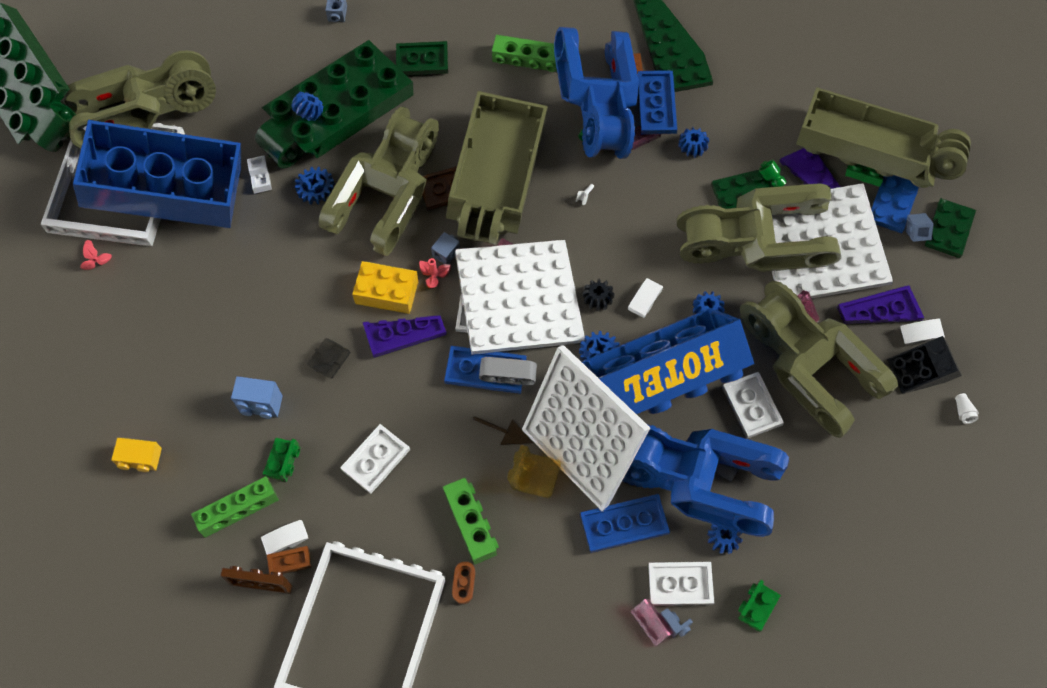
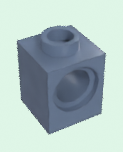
[325,0,347,22]
[906,213,933,242]
[431,232,460,264]

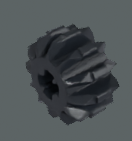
[582,278,615,312]

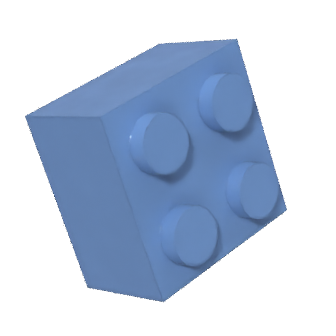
[231,377,283,419]

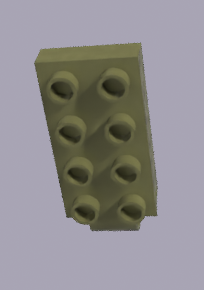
[796,87,971,188]
[446,91,548,245]

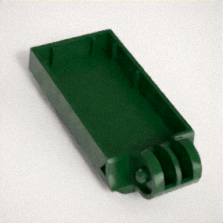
[0,3,76,152]
[255,40,414,168]

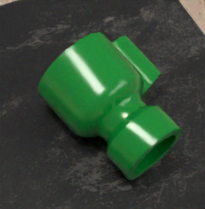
[759,160,787,187]

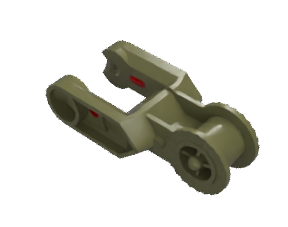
[64,50,216,148]
[319,106,439,256]
[676,184,841,272]
[740,281,898,438]

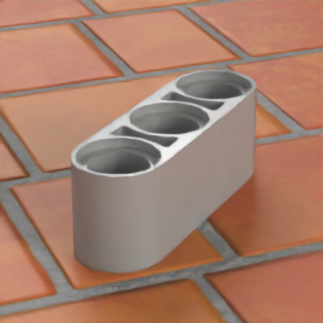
[479,357,537,385]

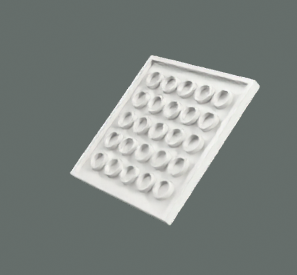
[772,183,893,300]
[455,240,585,355]
[522,345,650,511]

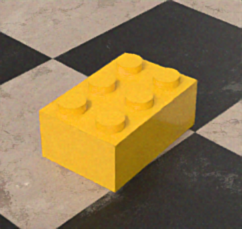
[352,261,419,314]

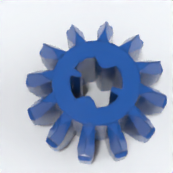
[291,92,324,121]
[678,127,709,158]
[692,291,725,314]
[707,524,743,554]

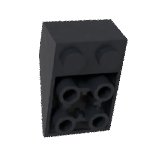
[887,336,962,394]

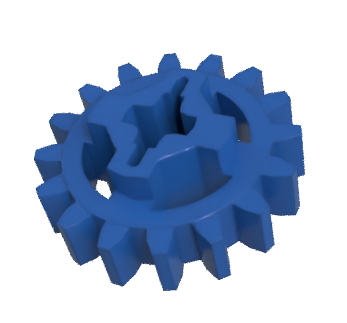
[295,167,335,205]
[579,331,620,361]

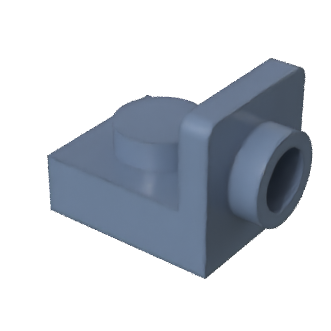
[659,608,693,638]

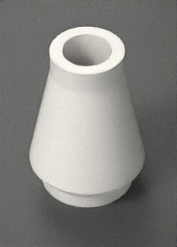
[955,393,979,424]

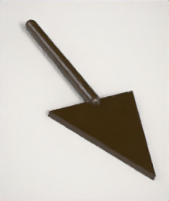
[472,416,533,445]

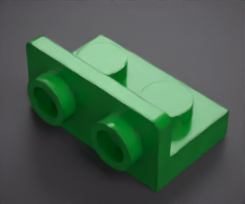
[845,164,883,187]
[263,437,301,482]
[738,580,781,632]

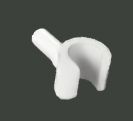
[576,184,594,205]

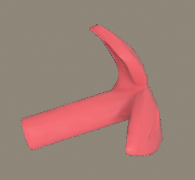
[80,240,112,270]
[419,258,451,288]

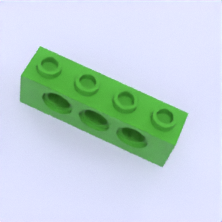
[492,35,557,72]
[191,476,279,538]
[443,478,499,565]

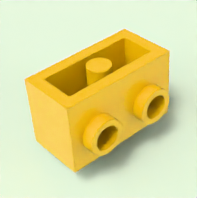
[112,437,162,472]

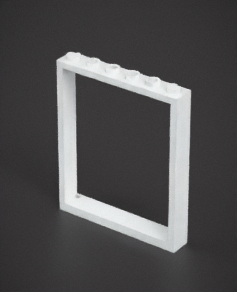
[41,123,185,247]
[274,541,446,688]

